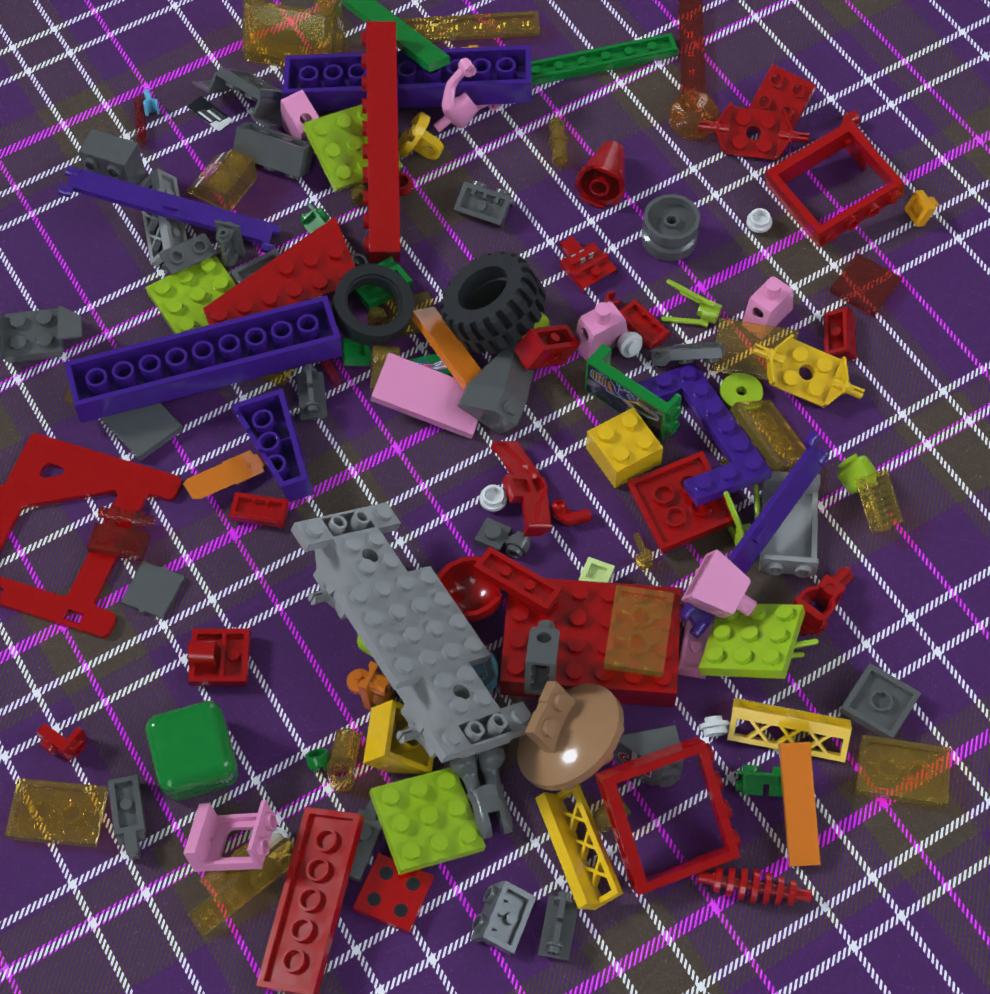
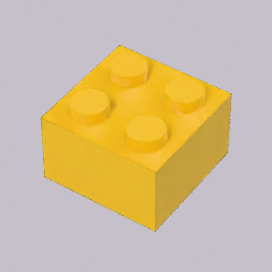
[586,407,663,488]

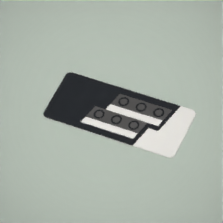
[187,96,232,131]

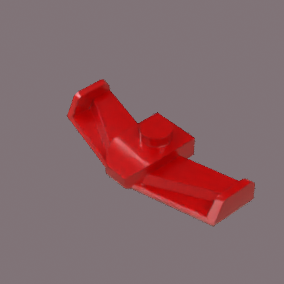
[491,441,552,536]

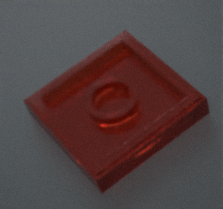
[830,253,903,317]

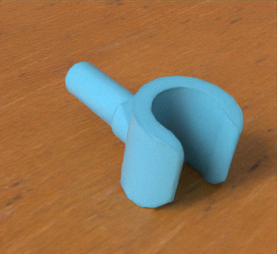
[143,89,160,116]

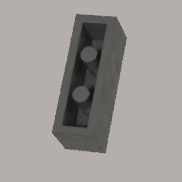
[232,122,314,179]

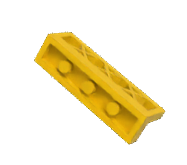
[727,698,852,762]
[535,784,623,910]

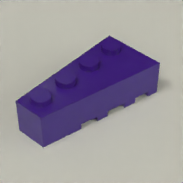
[231,388,315,502]

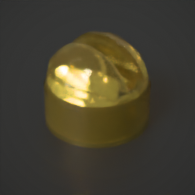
[349,184,368,206]
[367,307,389,326]

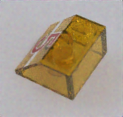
[187,149,257,211]

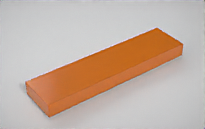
[411,306,482,390]
[778,742,821,867]

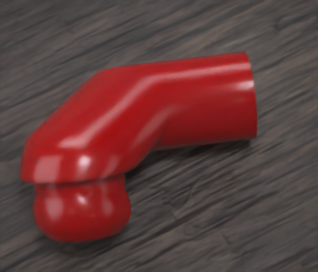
[551,499,592,526]

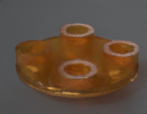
[669,90,719,140]

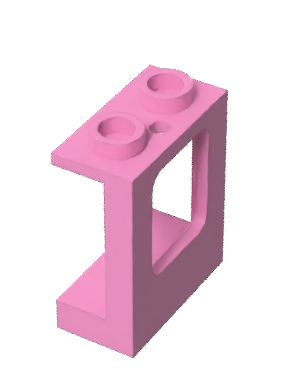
[183,800,277,872]

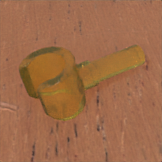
[633,533,653,571]

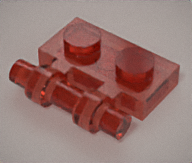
[87,506,155,562]

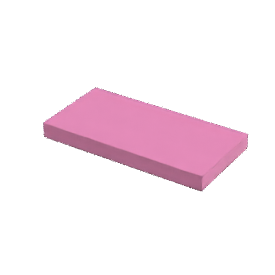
[370,353,478,439]

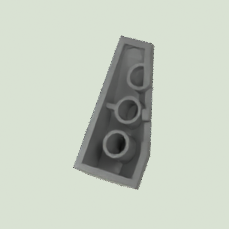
[457,342,534,435]

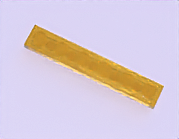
[401,11,540,42]

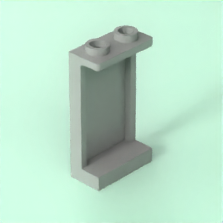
[759,471,820,578]

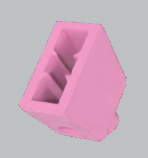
[281,90,319,154]
[741,276,794,340]
[574,302,628,361]
[681,549,757,618]

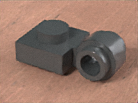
[474,517,531,559]

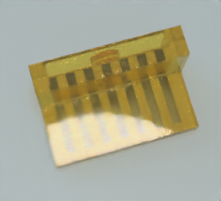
[855,469,903,532]

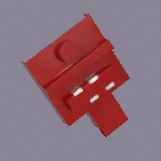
[560,236,618,294]

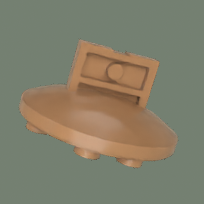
[517,681,624,791]

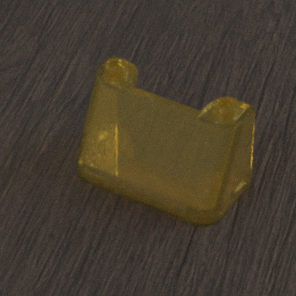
[242,0,345,68]

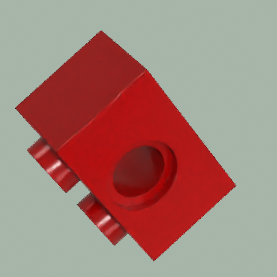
[514,324,580,370]

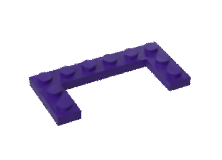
[637,362,772,507]

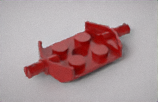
[699,102,810,161]

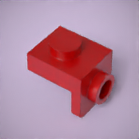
[36,723,88,762]

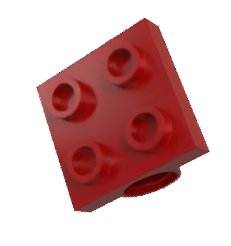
[749,64,817,130]
[188,628,251,686]

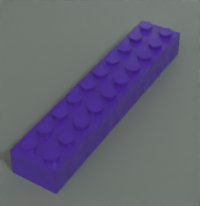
[283,45,532,112]
[64,295,343,423]

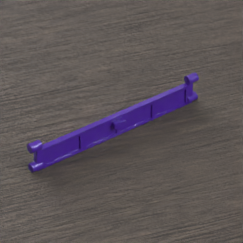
[58,166,281,253]
[678,431,830,639]

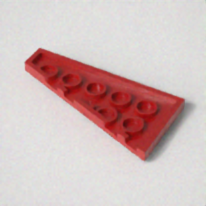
[203,217,362,325]

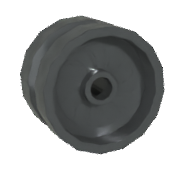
[641,194,700,261]

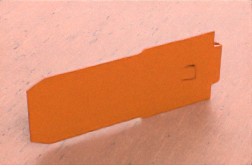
[183,450,266,499]

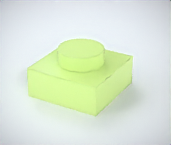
[578,557,615,583]

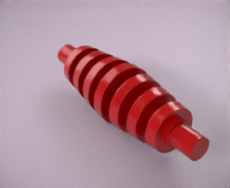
[697,867,812,906]

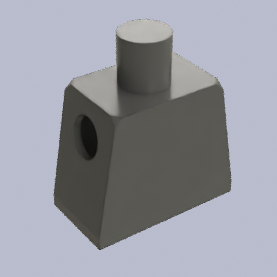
[524,620,560,695]

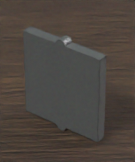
[121,561,185,620]

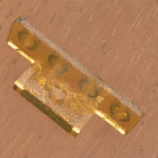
[188,838,294,936]

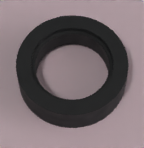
[332,264,414,346]

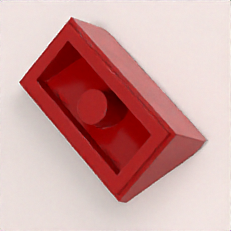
[823,307,857,360]

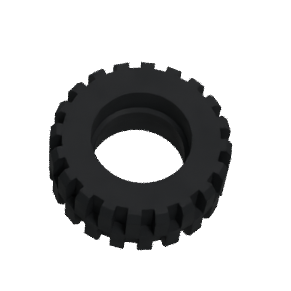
[440,251,546,354]

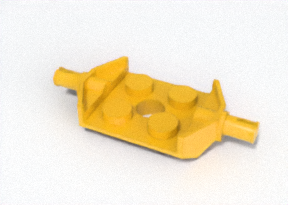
[751,334,865,408]

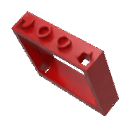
[765,121,904,248]
[595,737,741,895]

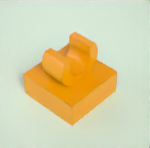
[904,190,939,227]

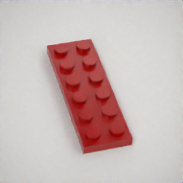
[256,807,365,994]

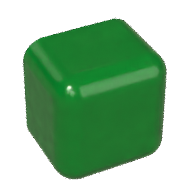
[145,701,239,801]

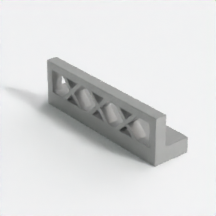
[138,168,187,267]

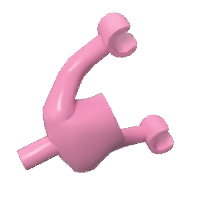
[433,58,501,132]

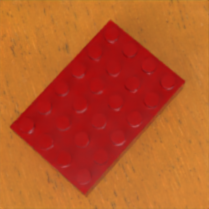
[500,578,681,708]

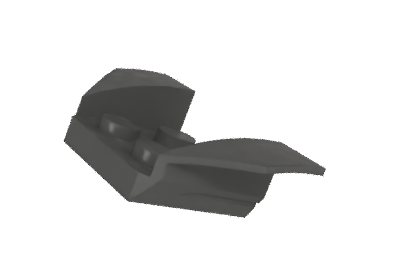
[192,67,284,128]
[0,305,82,363]

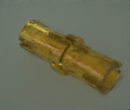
[548,117,568,166]

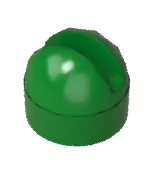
[305,748,330,773]

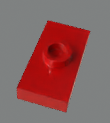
[619,299,671,351]
[229,492,290,528]

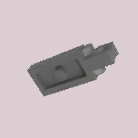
[651,341,727,366]
[108,774,147,861]
[349,798,383,883]

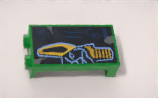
[585,344,682,442]

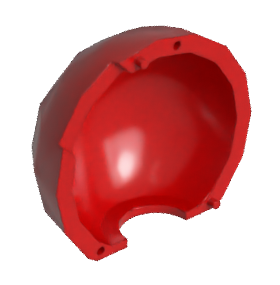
[437,556,503,622]

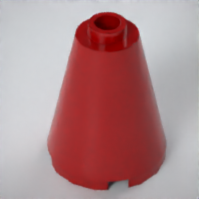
[574,141,625,208]

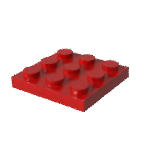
[627,451,735,554]

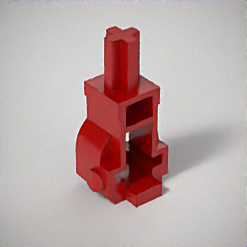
[791,566,855,636]

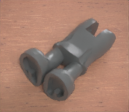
[449,747,513,839]

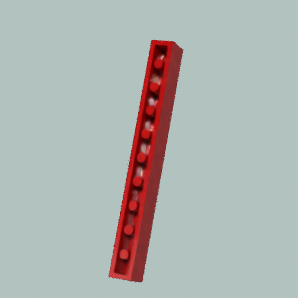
[361,21,400,262]

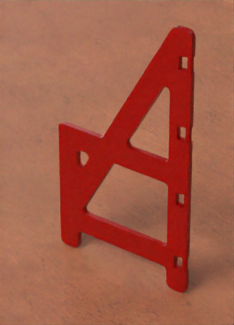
[0,433,182,639]

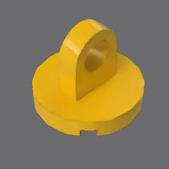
[398,112,444,160]

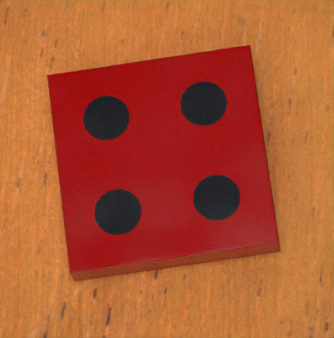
[353,853,435,934]

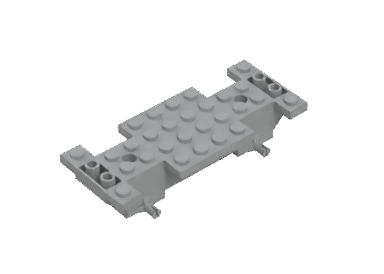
[291,502,532,763]

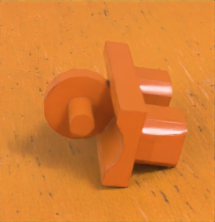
[346,661,396,711]

